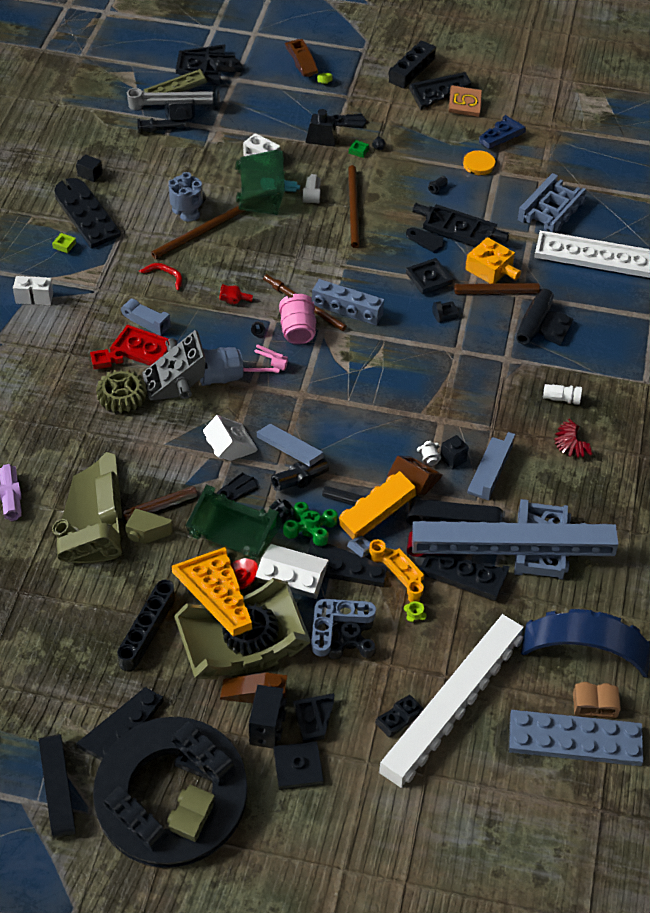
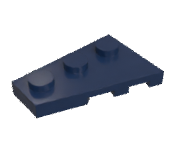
[479,115,526,149]

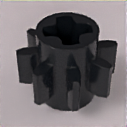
[269,499,293,524]

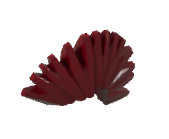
[555,418,592,458]

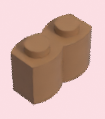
[573,682,620,718]

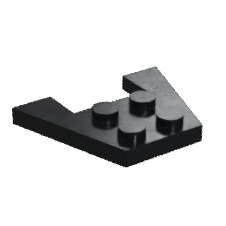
[176,44,226,85]

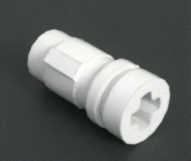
[543,384,582,405]

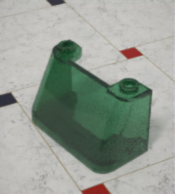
[235,150,285,215]
[185,484,282,560]

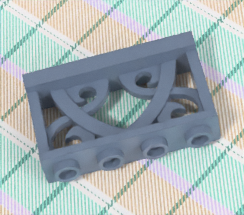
[514,499,571,580]

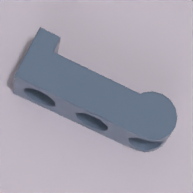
[121,299,171,336]

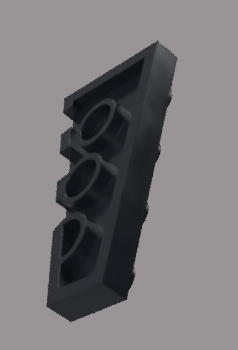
[409,72,471,110]
[308,537,387,587]
[420,554,510,601]
[76,687,164,761]

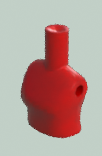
[219,284,253,305]

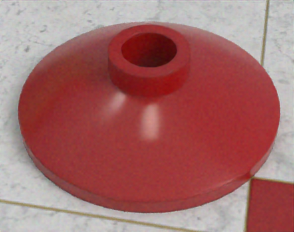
[230,559,259,590]

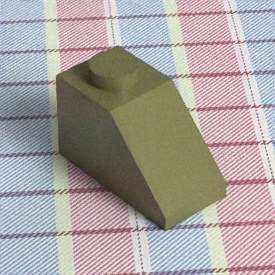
[125,508,173,544]

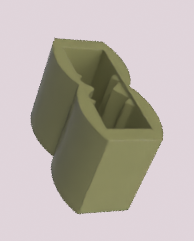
[167,784,215,842]

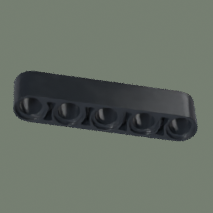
[406,499,503,525]
[117,579,175,672]
[38,734,76,839]

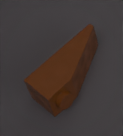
[220,673,287,703]

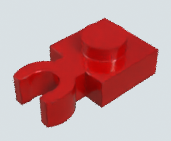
[90,349,124,370]

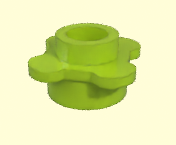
[404,601,427,622]

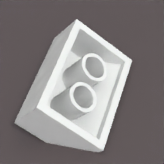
[256,544,329,599]

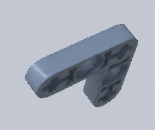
[312,599,376,656]

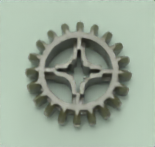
[96,369,147,414]

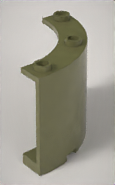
[174,578,311,680]

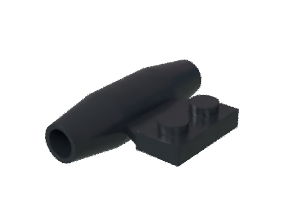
[516,289,574,346]

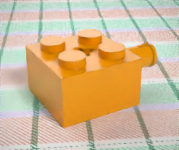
[465,237,521,284]

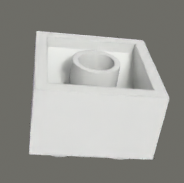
[203,415,258,461]

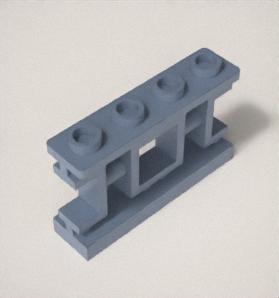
[518,173,587,233]

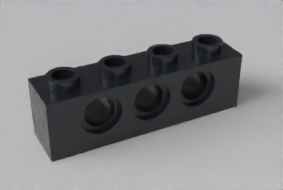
[388,40,436,89]

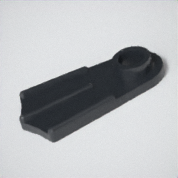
[333,114,367,128]
[406,227,443,253]
[215,472,257,505]

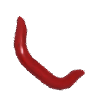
[139,263,183,290]

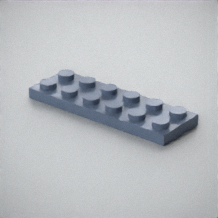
[509,710,643,766]

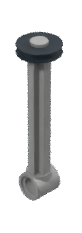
[127,86,220,110]

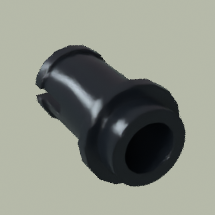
[428,176,448,193]

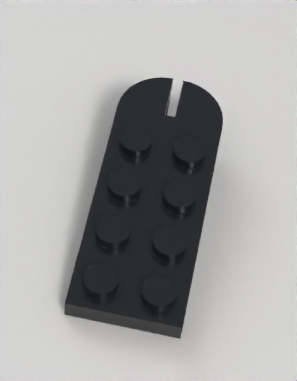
[54,178,121,249]

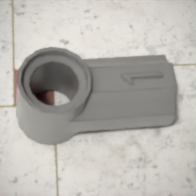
[303,174,321,204]

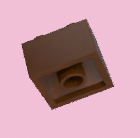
[387,455,443,496]

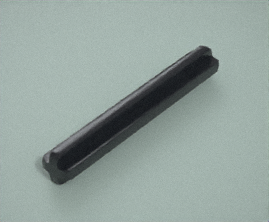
[322,486,397,516]

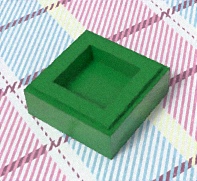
[349,140,370,158]

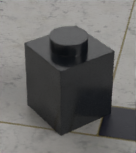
[76,154,103,182]
[440,435,469,469]

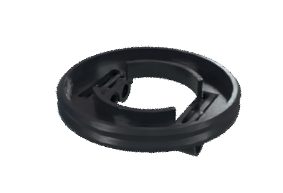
[93,717,247,868]

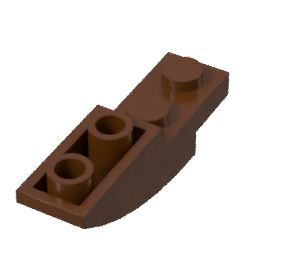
[285,39,318,77]

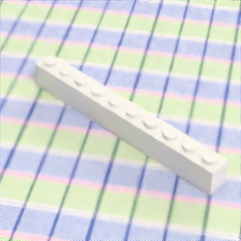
[379,614,524,788]

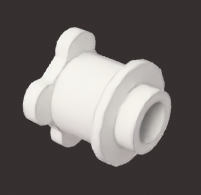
[417,441,441,466]

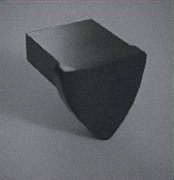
[432,301,459,323]

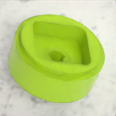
[317,73,333,84]

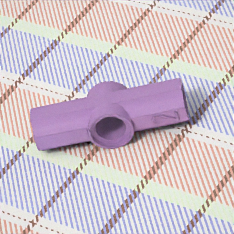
[0,464,22,521]

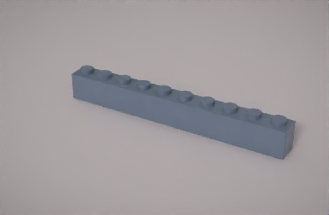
[412,521,618,556]

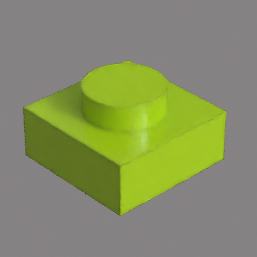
[52,233,76,253]

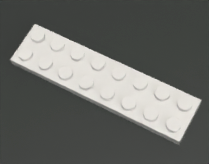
[534,230,650,278]

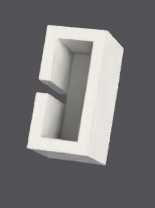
[13,276,53,305]

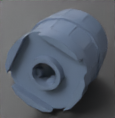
[200,347,243,386]

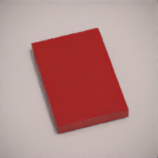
[110,324,169,366]

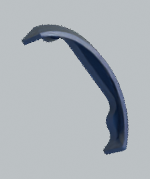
[521,609,650,678]

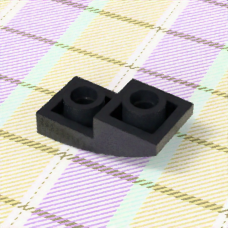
[375,694,424,738]

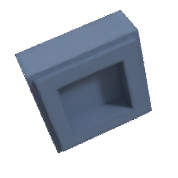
[347,536,371,557]

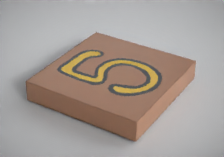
[449,85,482,117]

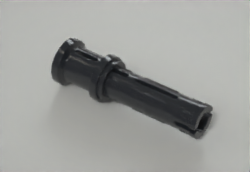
[137,118,185,133]

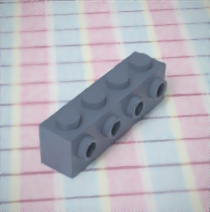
[312,279,384,326]

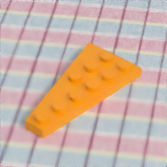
[172,547,252,636]

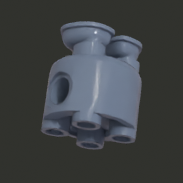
[168,172,203,222]

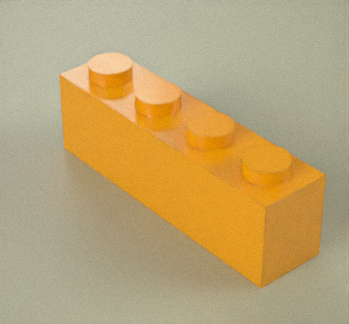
[339,471,416,539]

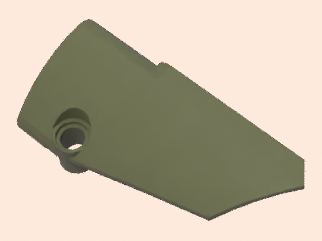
[52,452,122,563]

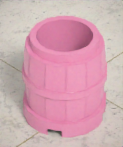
[279,294,316,344]

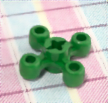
[283,502,338,547]

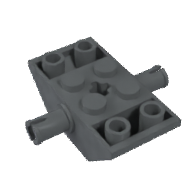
[142,330,206,400]

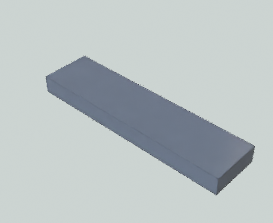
[257,424,324,466]

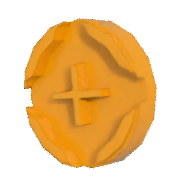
[463,150,495,175]

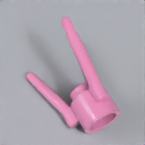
[243,345,288,374]

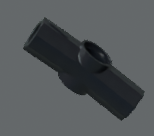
[271,458,329,491]

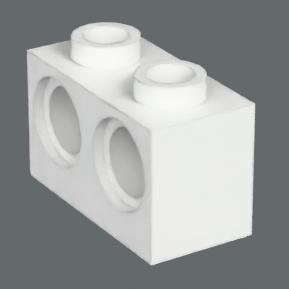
[243,133,280,168]

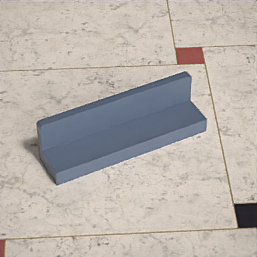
[467,432,515,501]

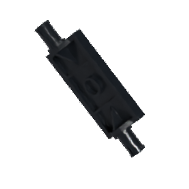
[412,203,510,246]

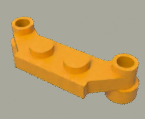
[369,539,424,602]

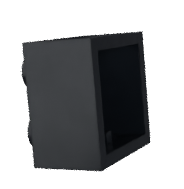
[249,684,287,749]

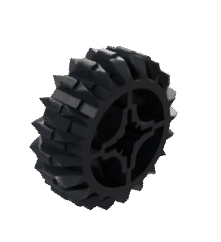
[222,602,279,657]

